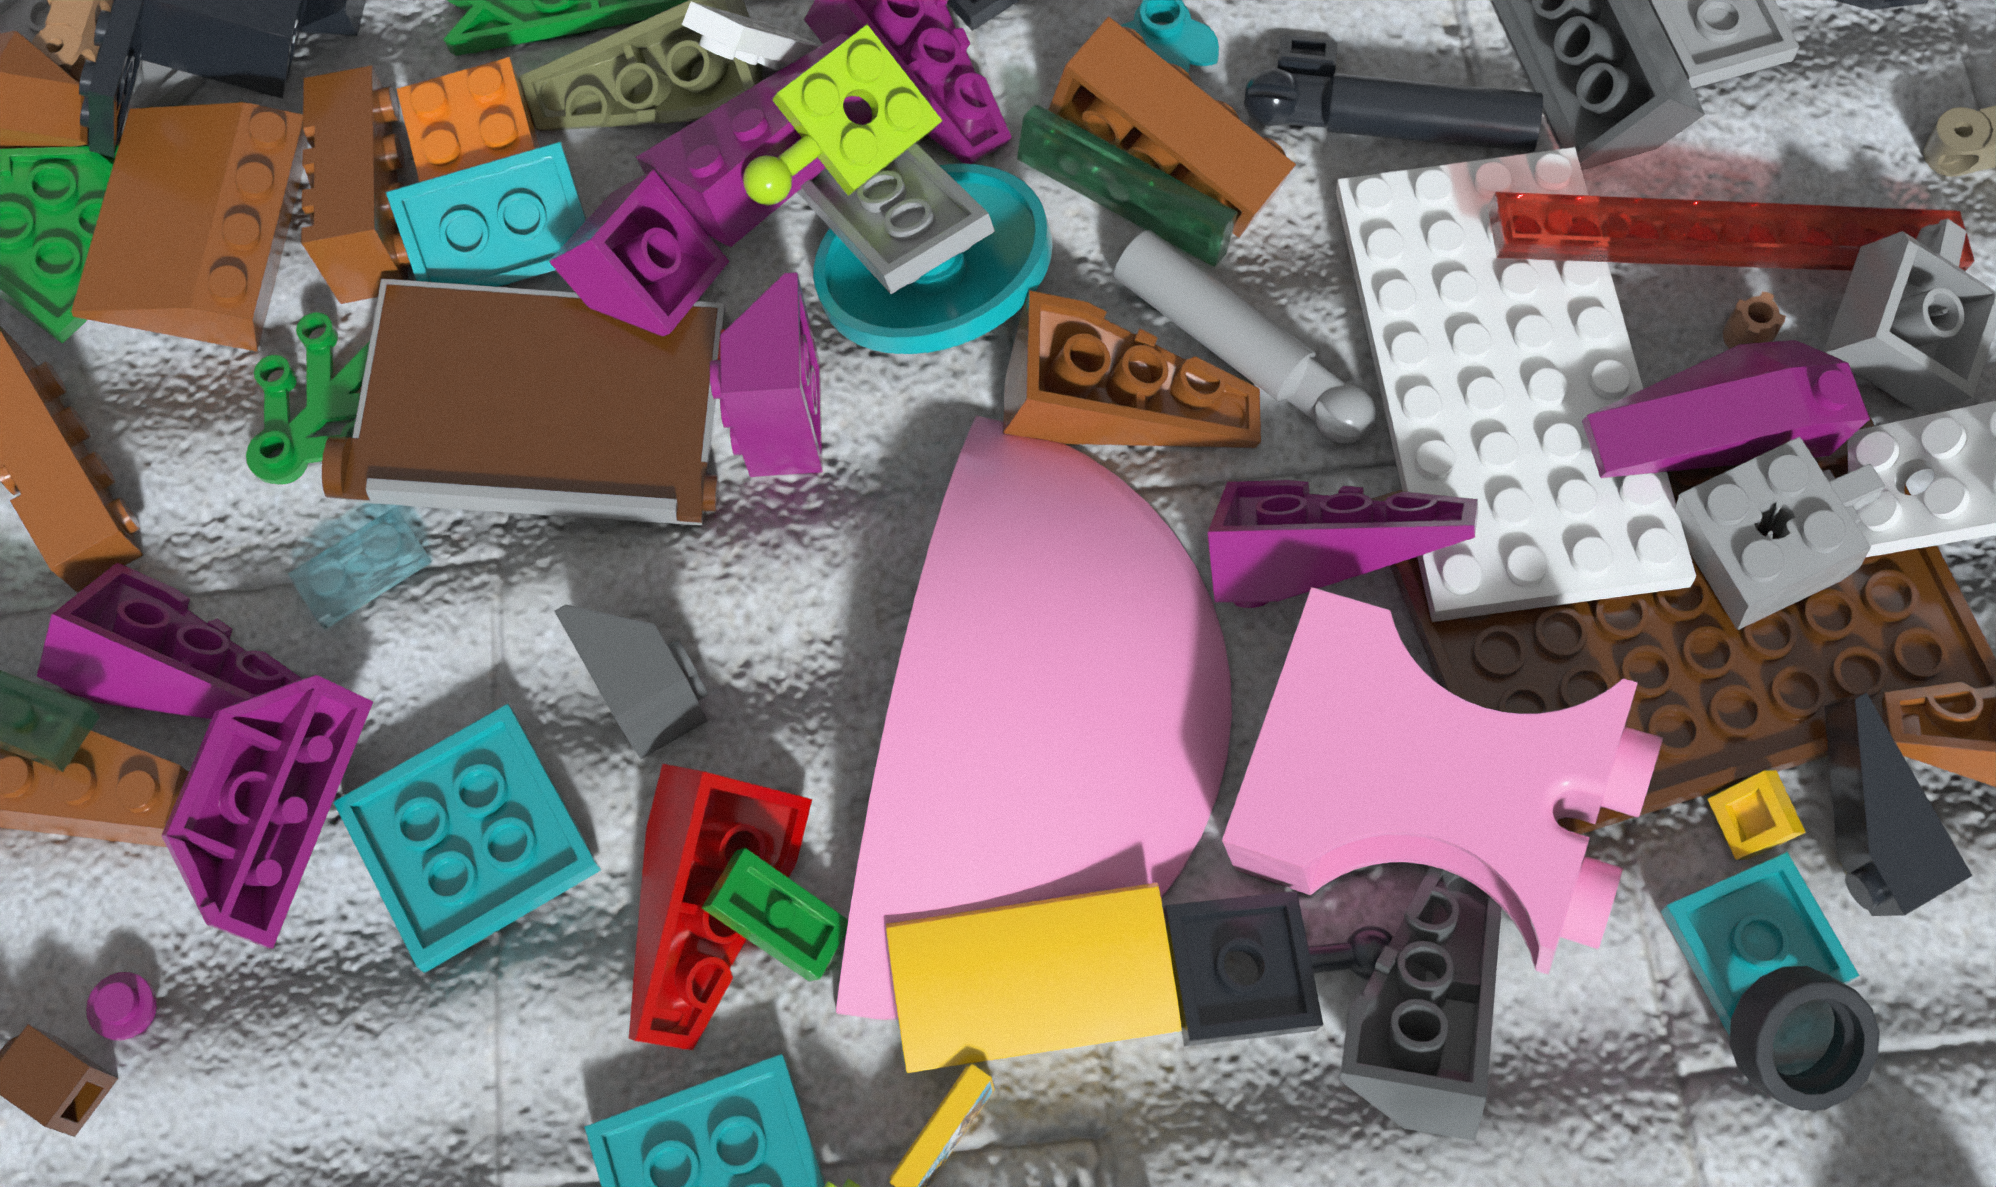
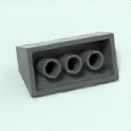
[1493,0,1705,170]

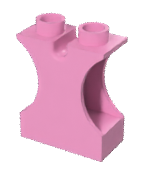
[1222,587,1663,975]

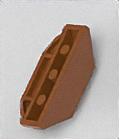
[0,31,88,149]

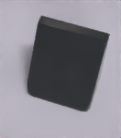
[301,0,366,36]
[1277,35,1338,77]

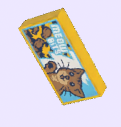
[889,1064,995,1187]

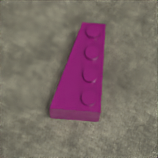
[636,33,872,248]

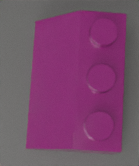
[710,272,823,477]

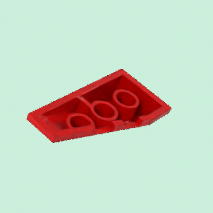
[628,763,812,1051]

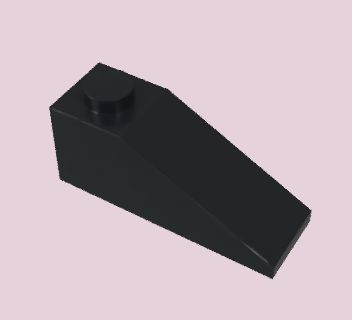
[1824,693,1973,916]

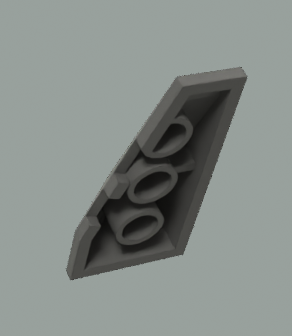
[1339,866,1502,1141]

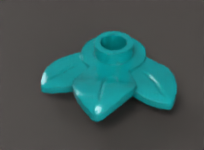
[1121,0,1219,74]

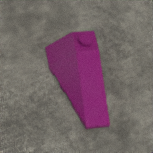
[804,0,1012,164]
[1582,340,1870,478]
[1208,480,1478,608]
[36,562,302,719]

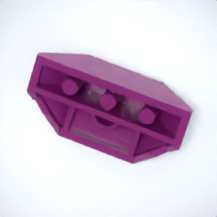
[161,675,373,949]

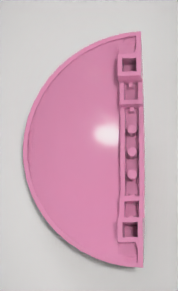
[836,416,1232,1020]

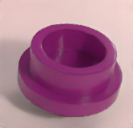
[86,972,157,1041]

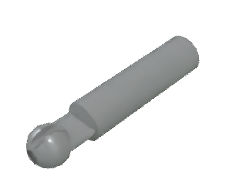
[1114,230,1376,444]

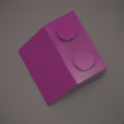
[549,169,730,336]

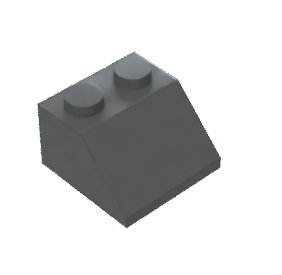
[554,604,709,759]

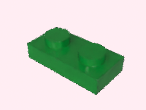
[702,848,848,982]

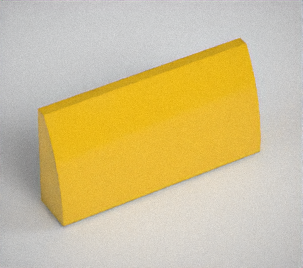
[886,882,1182,1073]

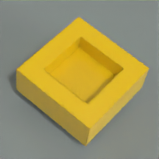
[1708,770,1806,860]

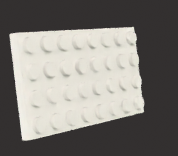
[1336,147,1696,622]

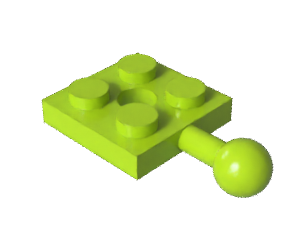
[743,24,943,205]

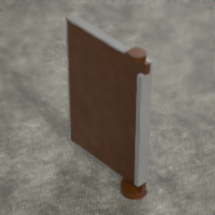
[322,279,725,525]

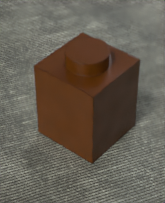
[0,1024,118,1137]

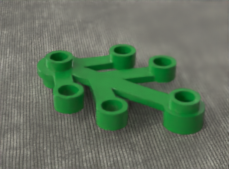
[246,312,370,485]

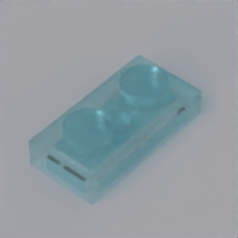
[288,506,432,629]

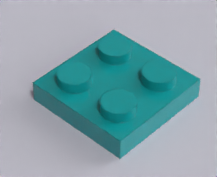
[1660,852,1860,1036]

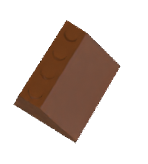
[71,102,308,352]

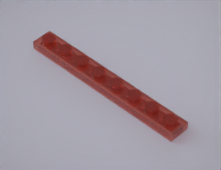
[1487,192,1975,272]

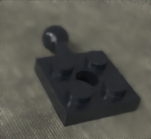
[1163,891,1393,1047]

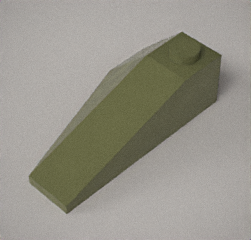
[518,0,763,132]

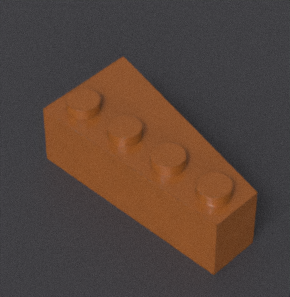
[1045,16,1296,238]
[301,65,411,304]
[0,695,189,847]

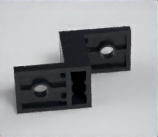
[79,0,308,157]

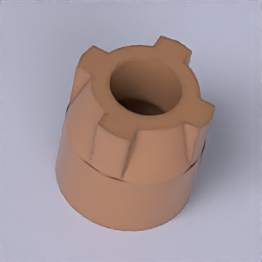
[1723,291,1786,349]

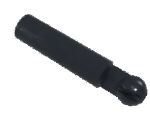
[1244,68,1543,152]

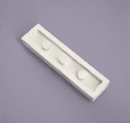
[682,1,821,70]

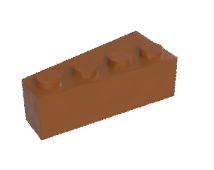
[0,325,144,593]

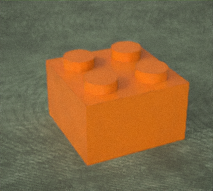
[397,57,540,182]

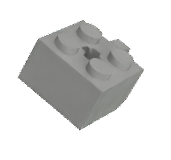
[1824,219,1996,412]
[1674,437,1885,630]

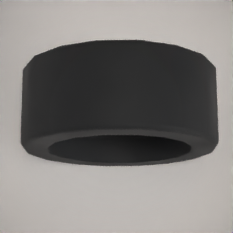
[1729,966,1880,1111]

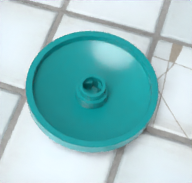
[813,164,1053,354]

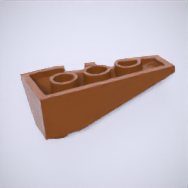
[1003,290,1261,448]

